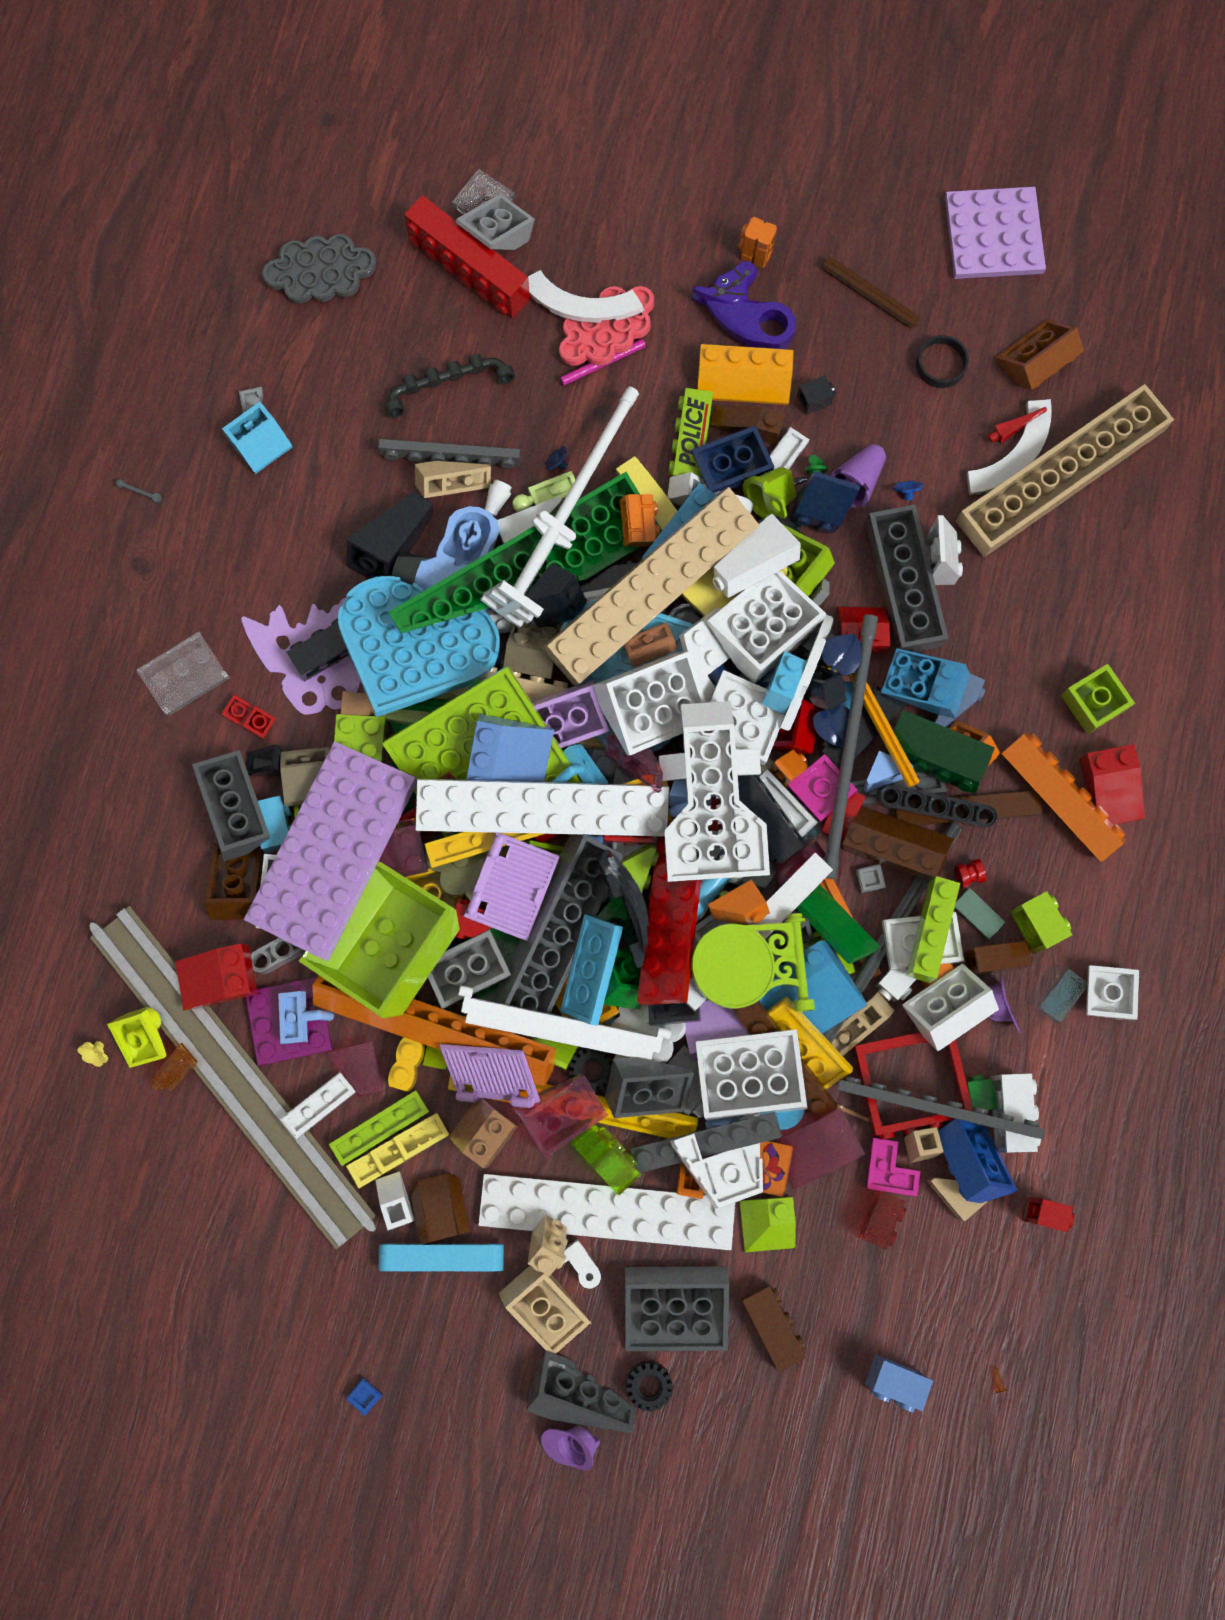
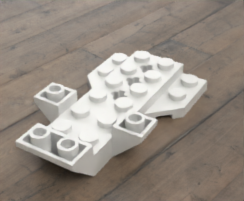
[659,701,770,882]

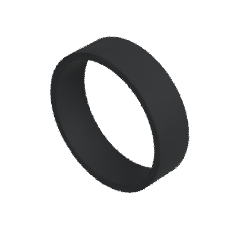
[916,335,969,388]

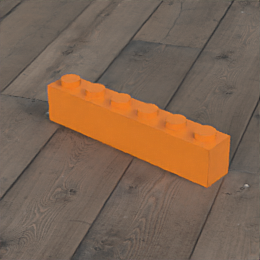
[1001,732,1126,862]

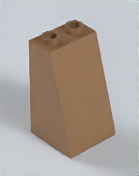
[448,1098,518,1168]

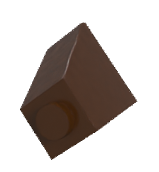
[963,941,1033,976]

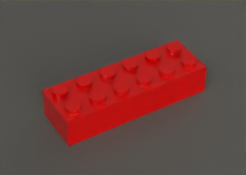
[404,195,530,319]

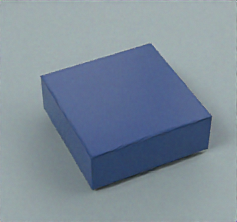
[346,1377,383,1416]

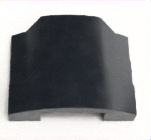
[595,850,649,968]

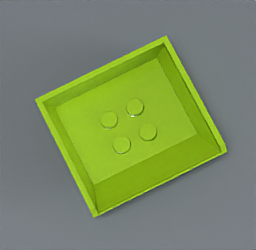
[299,861,460,1019]

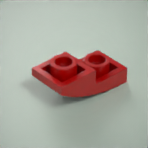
[221,694,276,739]

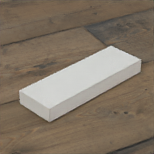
[279,1072,356,1140]

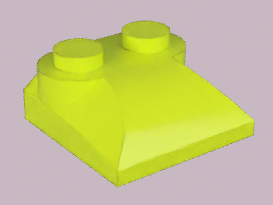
[107,1007,167,1068]

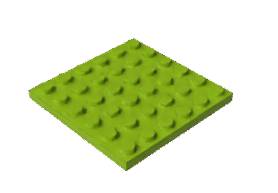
[382,665,582,838]

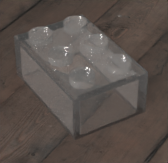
[137,632,230,716]

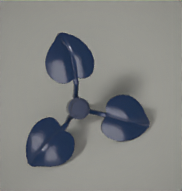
[755,634,862,748]

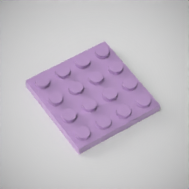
[945,187,1046,279]

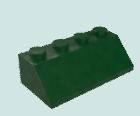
[886,710,995,795]

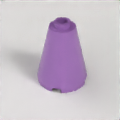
[830,444,886,508]

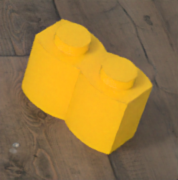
[388,1037,425,1092]

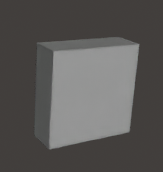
[855,864,886,894]

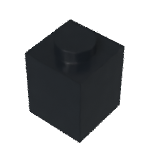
[797,375,835,415]

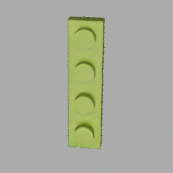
[329,1090,429,1166]

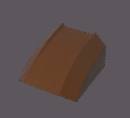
[410,1173,472,1244]

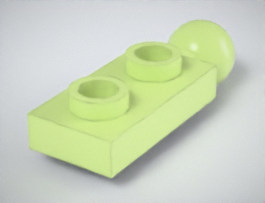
[513,471,575,512]

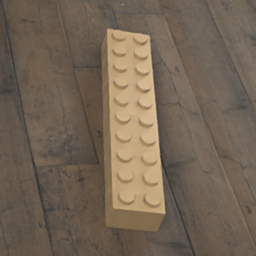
[956,384,1174,557]
[542,487,759,685]

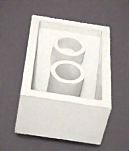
[924,515,963,585]

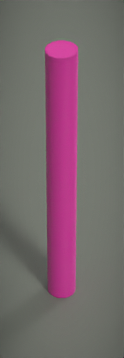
[560,339,646,386]

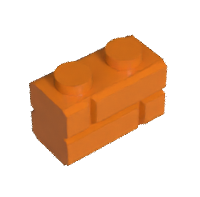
[738,217,777,268]
[620,494,660,547]

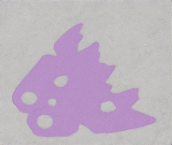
[241,598,360,715]

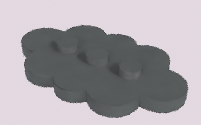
[262,234,377,304]

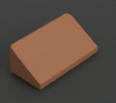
[624,622,678,667]

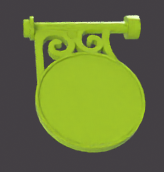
[691,913,815,1012]

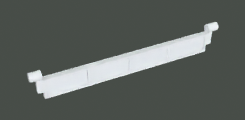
[458,985,671,1060]

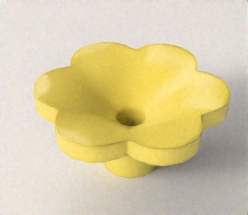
[77,1041,108,1067]

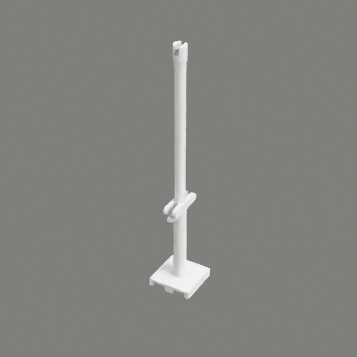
[480,387,639,628]

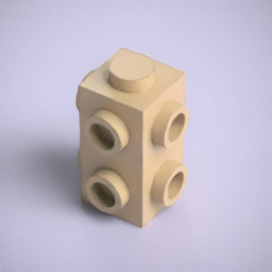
[528,1215,568,1276]

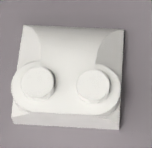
[1086,965,1139,1020]

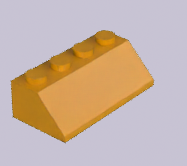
[697,344,793,405]

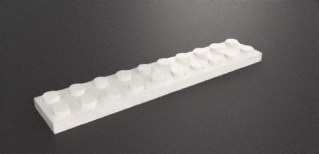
[416,779,669,836]
[478,1174,735,1250]

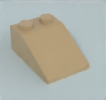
[499,1266,591,1354]

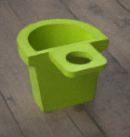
[743,467,797,519]

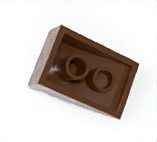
[204,844,263,920]

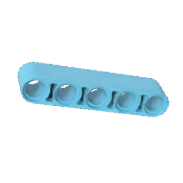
[378,1243,504,1271]

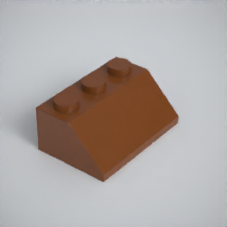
[995,319,1084,390]

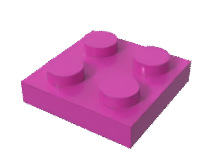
[788,754,857,823]

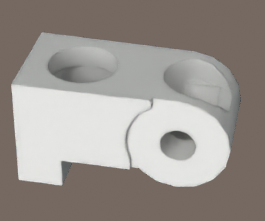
[564,1239,601,1289]

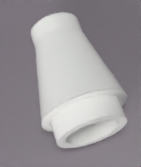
[484,480,512,517]

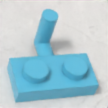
[552,744,608,784]

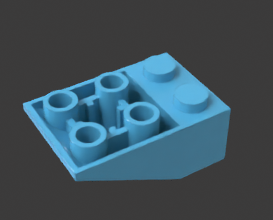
[881,648,970,718]

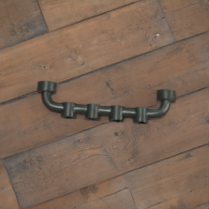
[385,354,515,418]

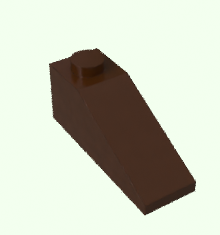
[710,404,785,445]

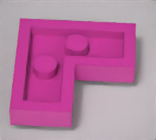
[866,1138,920,1197]

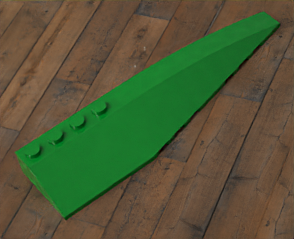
[388,472,662,634]

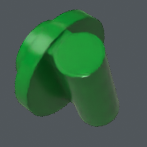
[805,455,828,476]

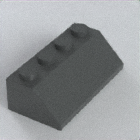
[192,750,270,861]

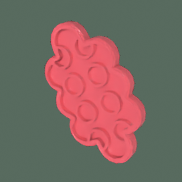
[559,286,654,366]

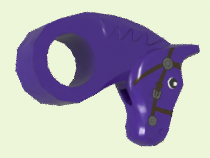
[691,261,796,350]

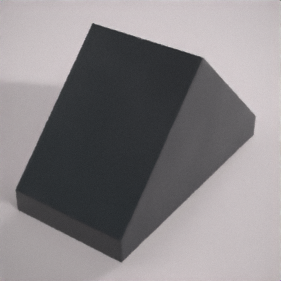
[246,745,284,777]

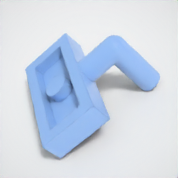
[278,991,334,1044]

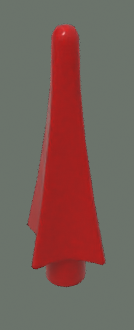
[988,407,1047,444]

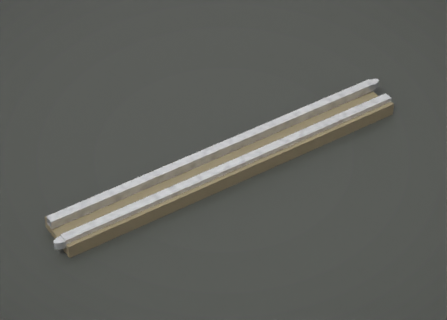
[90,906,378,1250]

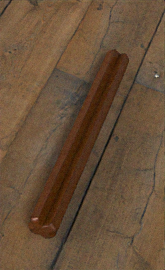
[822,256,920,328]

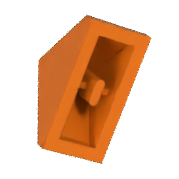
[676,1156,707,1199]

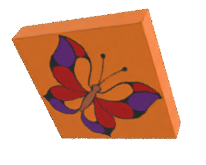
[760,1141,793,1197]

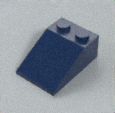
[691,425,774,493]
[790,471,860,534]

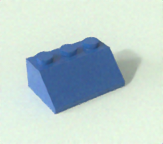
[938,1119,1017,1203]

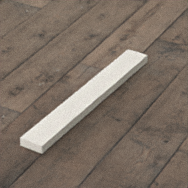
[686,853,833,1011]

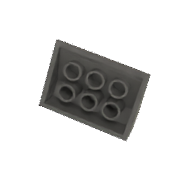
[625,1266,729,1351]

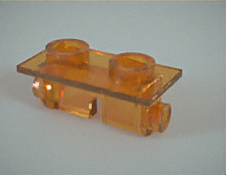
[152,1043,198,1092]

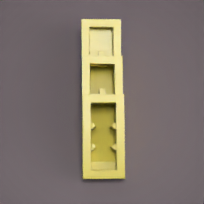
[616,456,677,531]
[346,1113,449,1189]

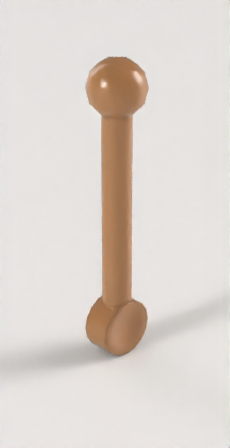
[836,1104,883,1126]

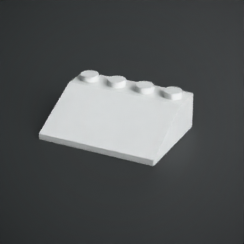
[707,571,826,684]
[593,651,706,755]
[696,1030,808,1120]

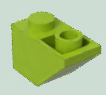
[621,844,659,893]

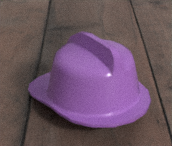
[988,975,1021,1033]
[541,1426,600,1471]

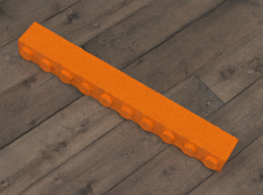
[312,975,556,1087]

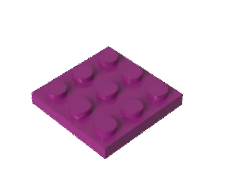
[246,977,333,1066]

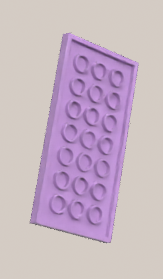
[244,741,417,961]

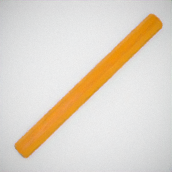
[848,671,919,787]

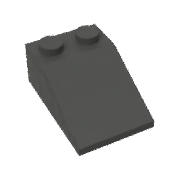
[605,1057,694,1118]

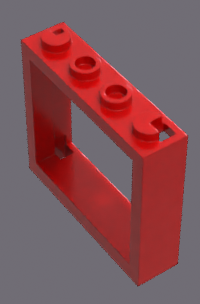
[852,1032,973,1140]

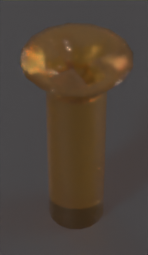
[992,1368,1007,1393]

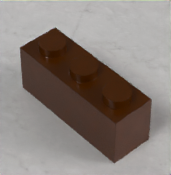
[740,1284,807,1372]

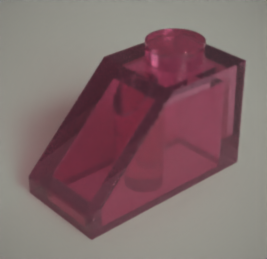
[773,841,826,888]

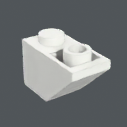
[375,1171,415,1230]

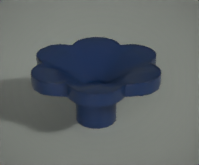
[545,446,568,471]

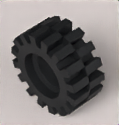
[569,1048,612,1093]
[626,1361,673,1412]

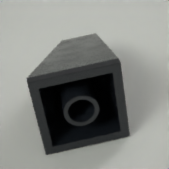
[346,492,433,579]

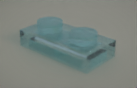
[1038,969,1087,1024]

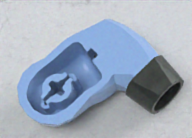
[392,506,499,590]

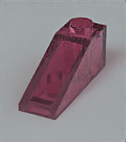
[605,732,663,793]

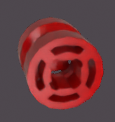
[954,858,987,888]

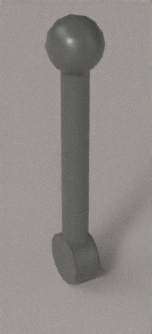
[115,479,162,503]

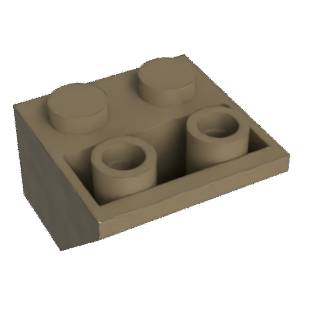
[503,622,560,679]
[280,747,330,806]

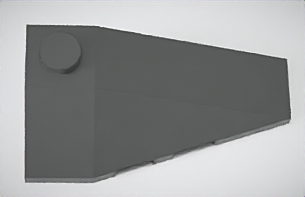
[526,1351,636,1433]

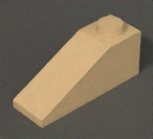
[415,461,491,498]
[832,992,895,1056]

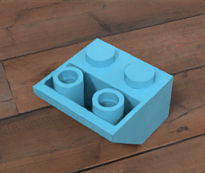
[222,401,293,474]

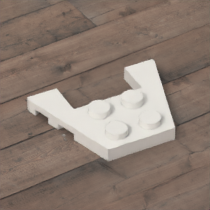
[679,608,730,703]
[670,1114,763,1208]

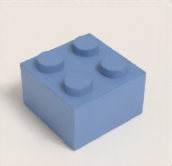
[865,1354,933,1413]

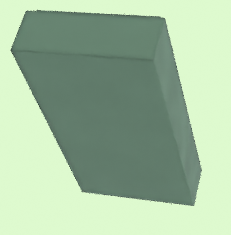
[954,888,1005,940]

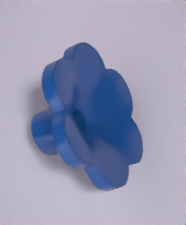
[894,481,923,501]

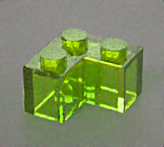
[570,1121,641,1196]

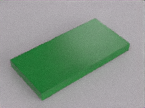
[795,884,880,964]

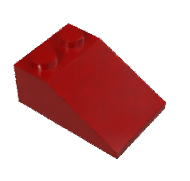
[1079,744,1145,825]
[175,943,258,1011]

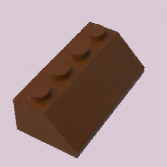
[843,806,954,882]

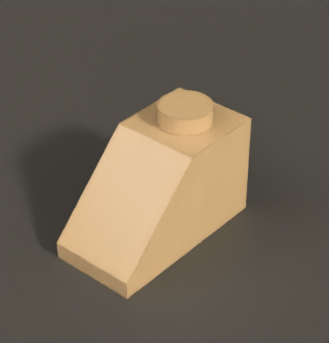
[926,1178,987,1222]

